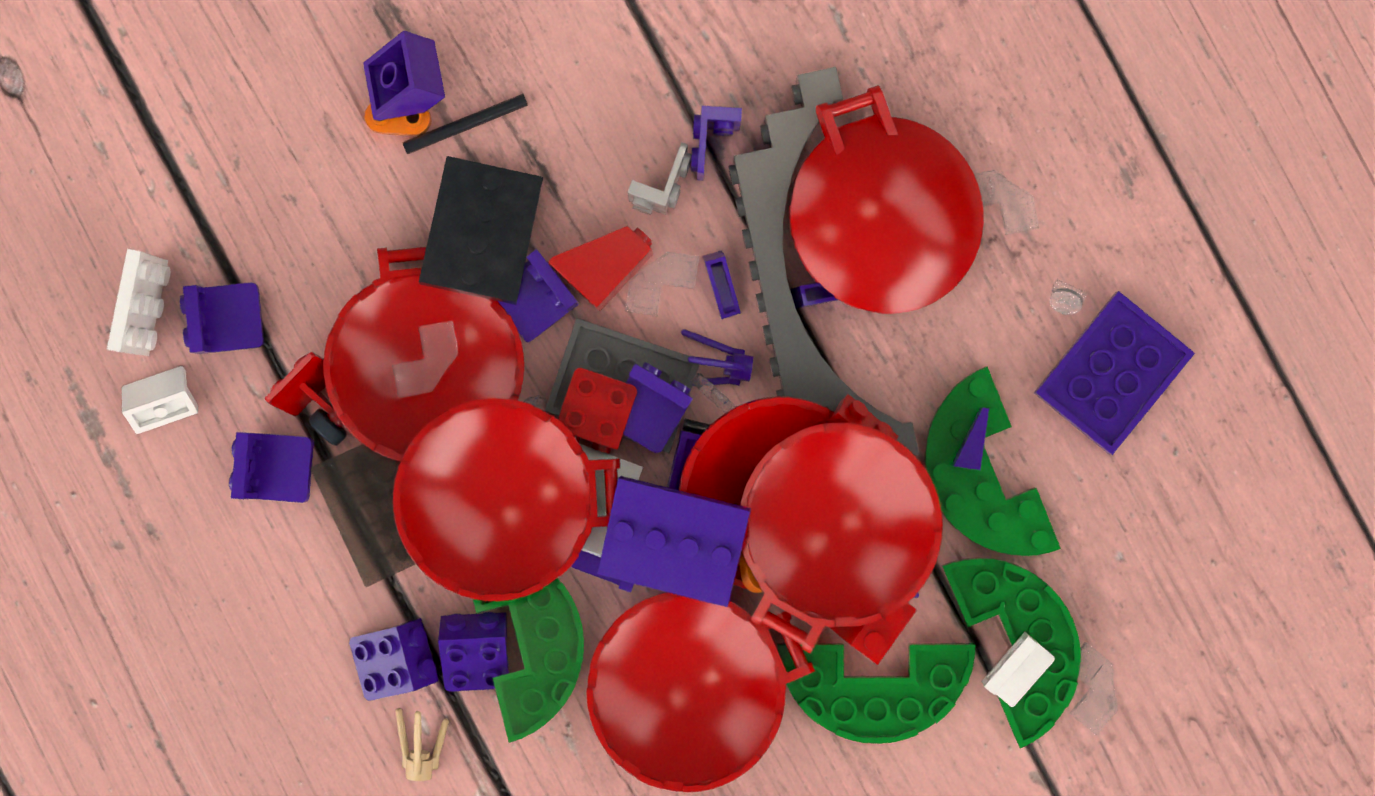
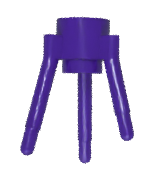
[681,329,753,386]

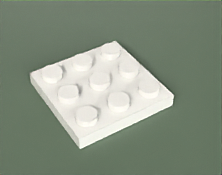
[107,249,171,356]

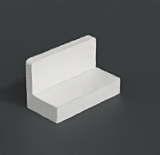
[121,366,198,434]
[982,632,1055,707]

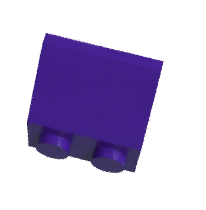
[363,30,445,121]

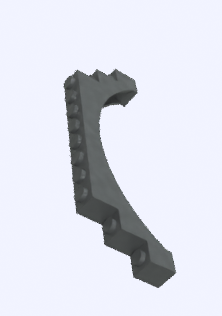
[728,67,919,455]

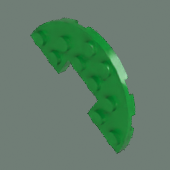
[924,366,1061,556]
[942,558,1081,749]
[473,578,584,743]
[777,643,976,744]

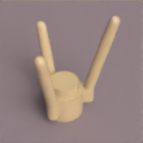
[396,708,449,781]

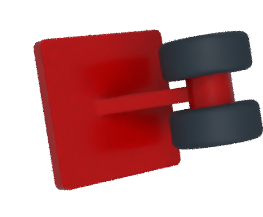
[265,352,347,446]

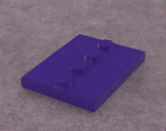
[1034,291,1195,455]
[597,476,751,607]

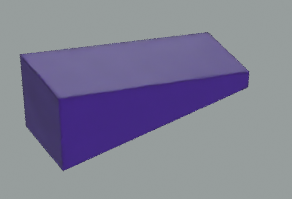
[703,251,741,319]
[790,283,837,309]
[951,408,989,470]

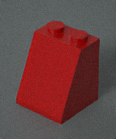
[548,226,653,311]
[829,603,917,665]

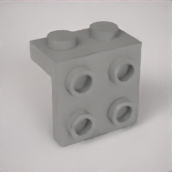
[628,142,692,215]

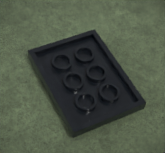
[419,156,543,305]

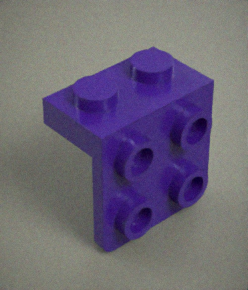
[180,282,264,354]
[623,362,693,453]
[229,432,314,503]
[438,612,509,692]
[349,618,439,701]

